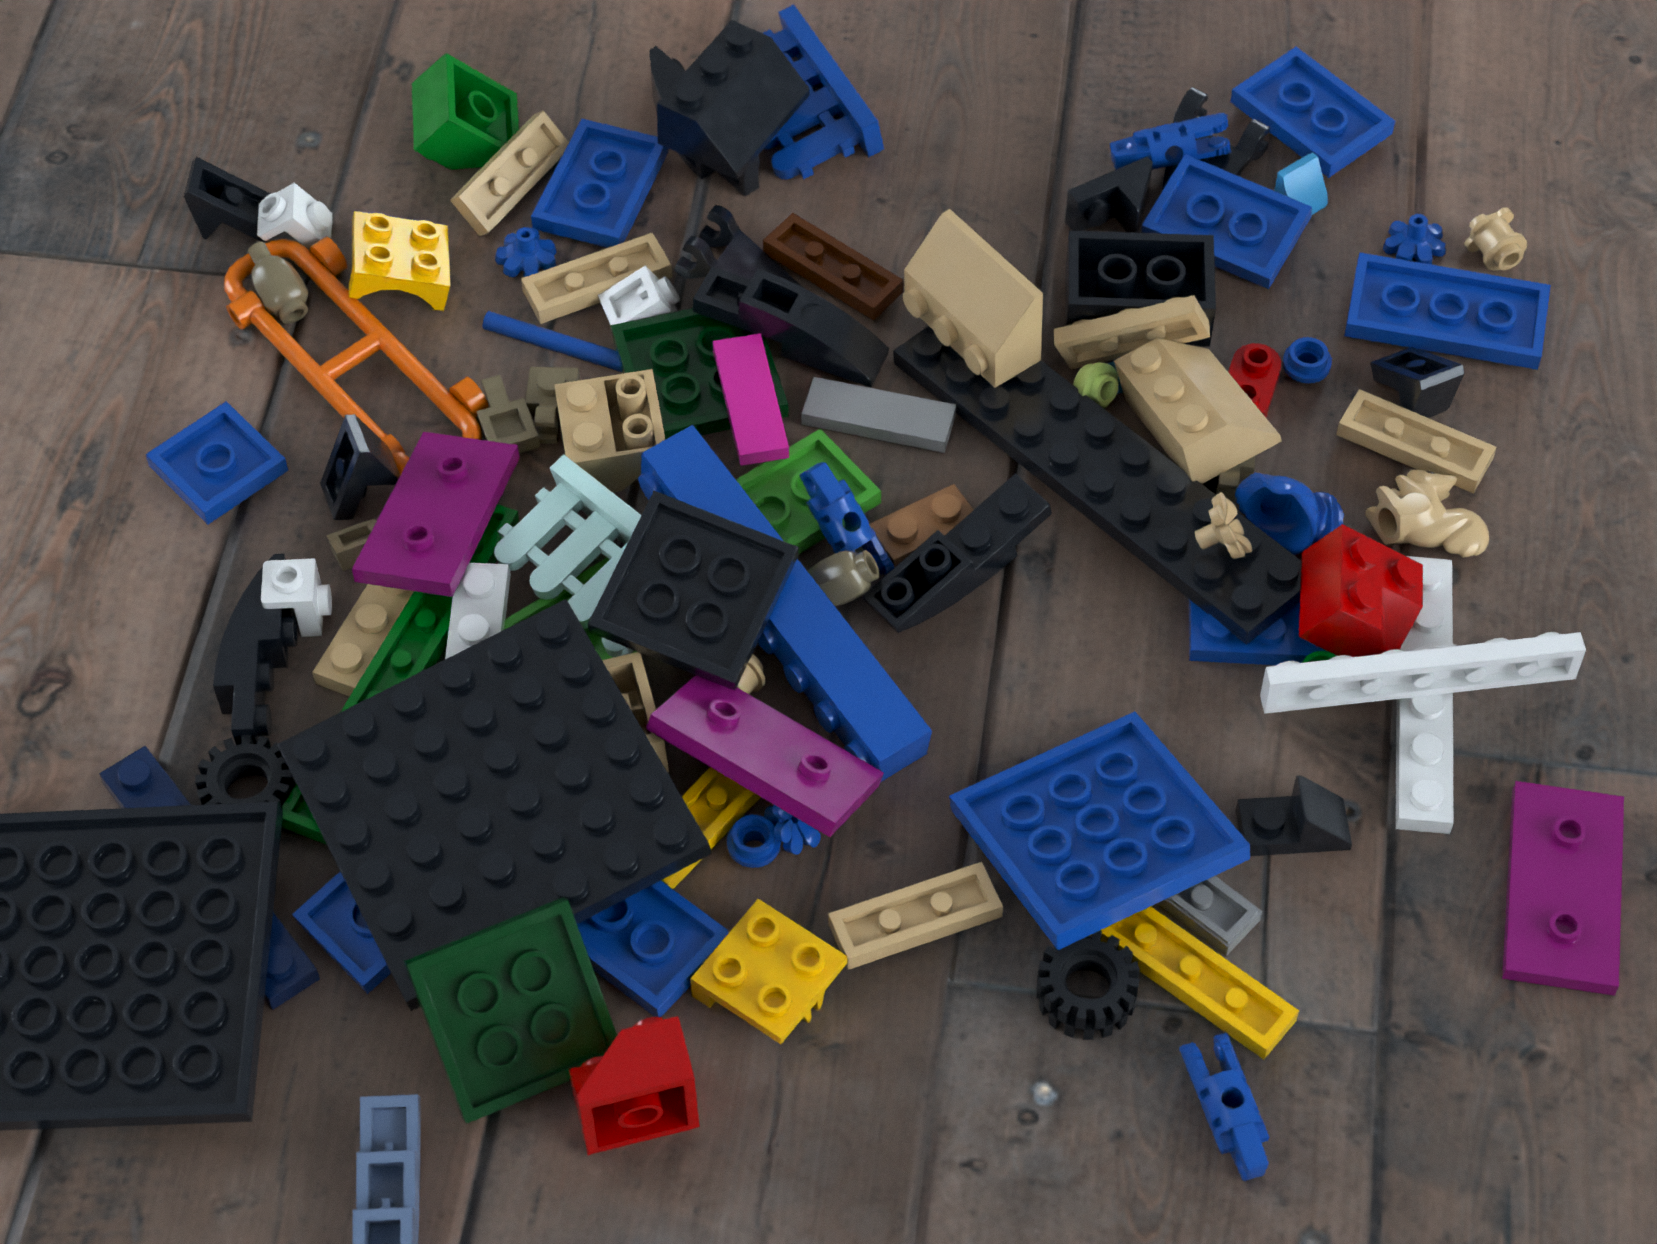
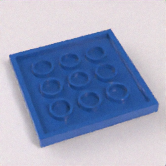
[949,711,1250,950]

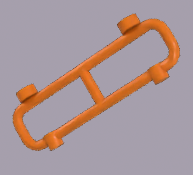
[224,236,489,475]

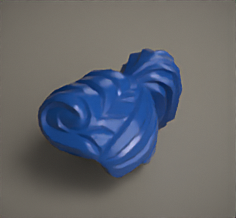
[1234,472,1344,555]

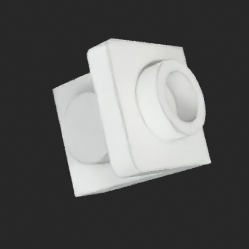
[598,265,680,326]

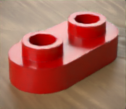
[1228,343,1281,417]

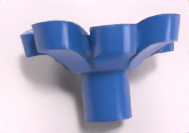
[1383,214,1446,265]
[495,227,557,277]
[764,805,821,855]

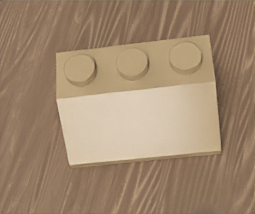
[903,209,1043,388]
[1114,338,1282,484]

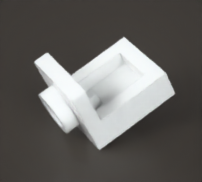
[257,183,332,250]
[261,558,332,637]

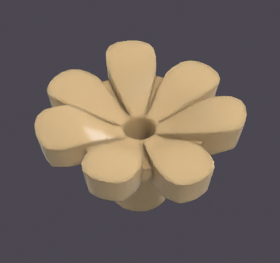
[1195,492,1252,559]

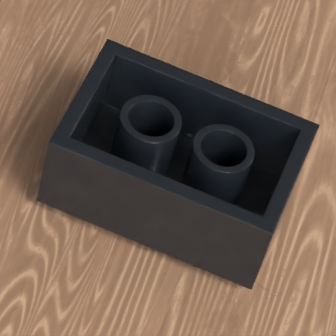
[1065,231,1216,347]

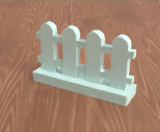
[494,454,641,657]

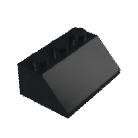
[657,20,810,180]

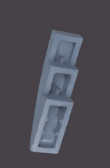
[353,1094,421,1244]

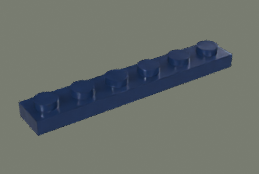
[99,746,320,1010]

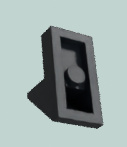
[1065,156,1153,233]
[184,157,271,242]
[1370,347,1464,418]
[320,415,400,520]
[1236,776,1352,856]

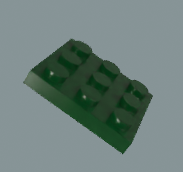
[611,308,789,440]
[404,897,617,1124]

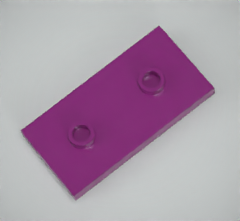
[352,432,520,597]
[646,675,884,837]
[1502,781,1624,996]

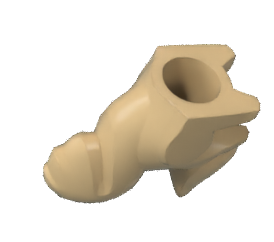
[1366,469,1489,558]

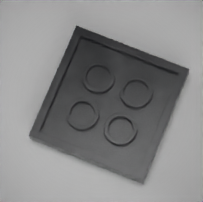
[588,491,799,690]

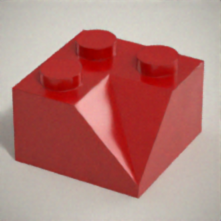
[1299,524,1423,657]
[569,1016,700,1155]

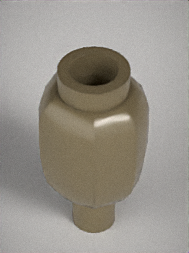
[248,242,308,324]
[808,550,879,606]

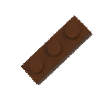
[763,213,904,321]

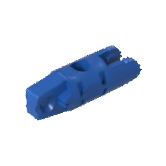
[1110,113,1231,170]
[799,462,895,575]
[1179,1032,1269,1181]

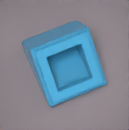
[1274,152,1328,215]

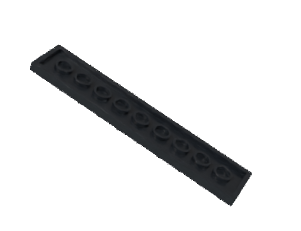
[893,326,1302,645]

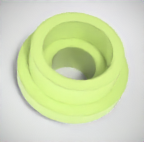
[1073,362,1119,408]

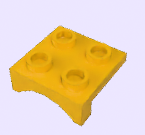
[349,211,450,311]
[690,899,848,1044]

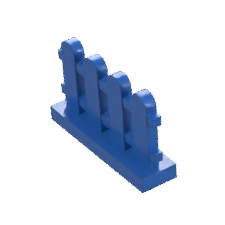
[763,4,884,179]

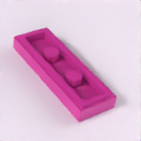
[713,333,789,466]

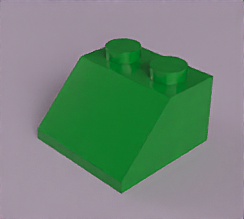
[412,53,519,170]

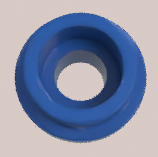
[1282,337,1332,383]
[727,815,781,868]

